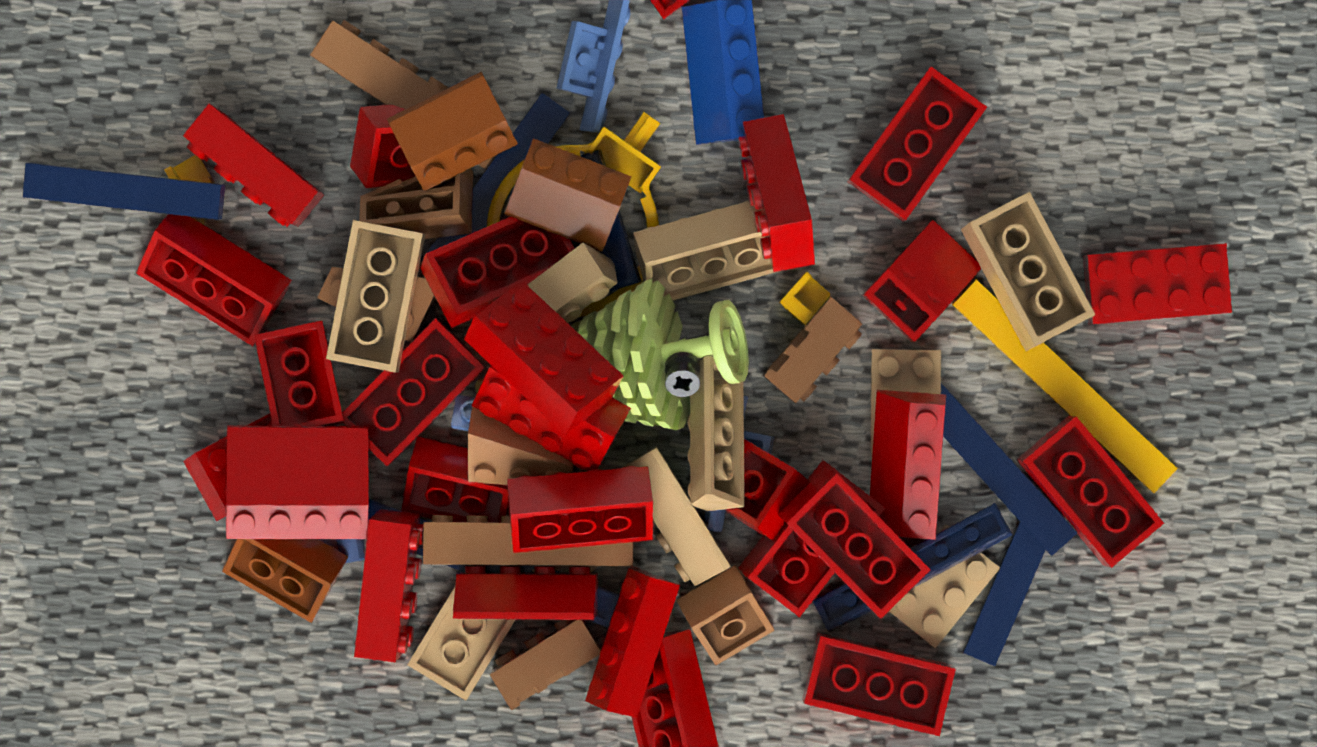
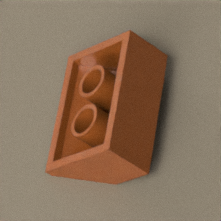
[387,71,518,191]
[504,138,632,252]
[222,539,348,623]

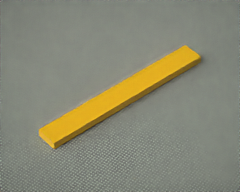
[952,279,1178,494]

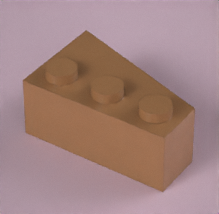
[359,168,473,239]
[762,297,862,403]
[468,406,576,485]

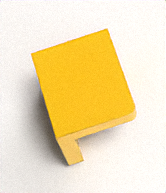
[164,155,215,183]
[779,271,830,325]

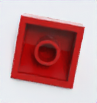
[350,104,415,188]
[724,439,810,541]

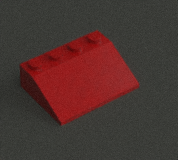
[226,425,369,539]

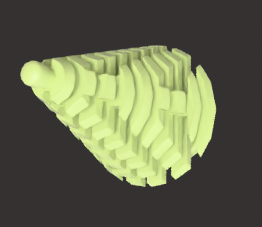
[475,278,749,430]

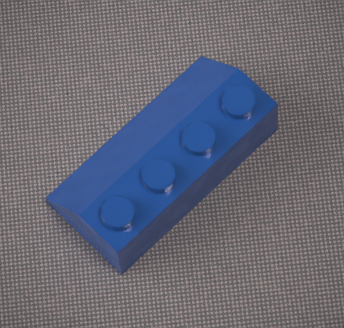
[682,0,764,145]

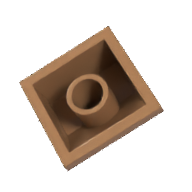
[676,565,775,665]

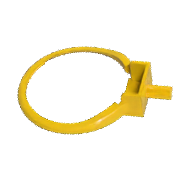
[487,112,661,317]

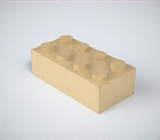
[961,192,1095,351]
[326,220,425,373]

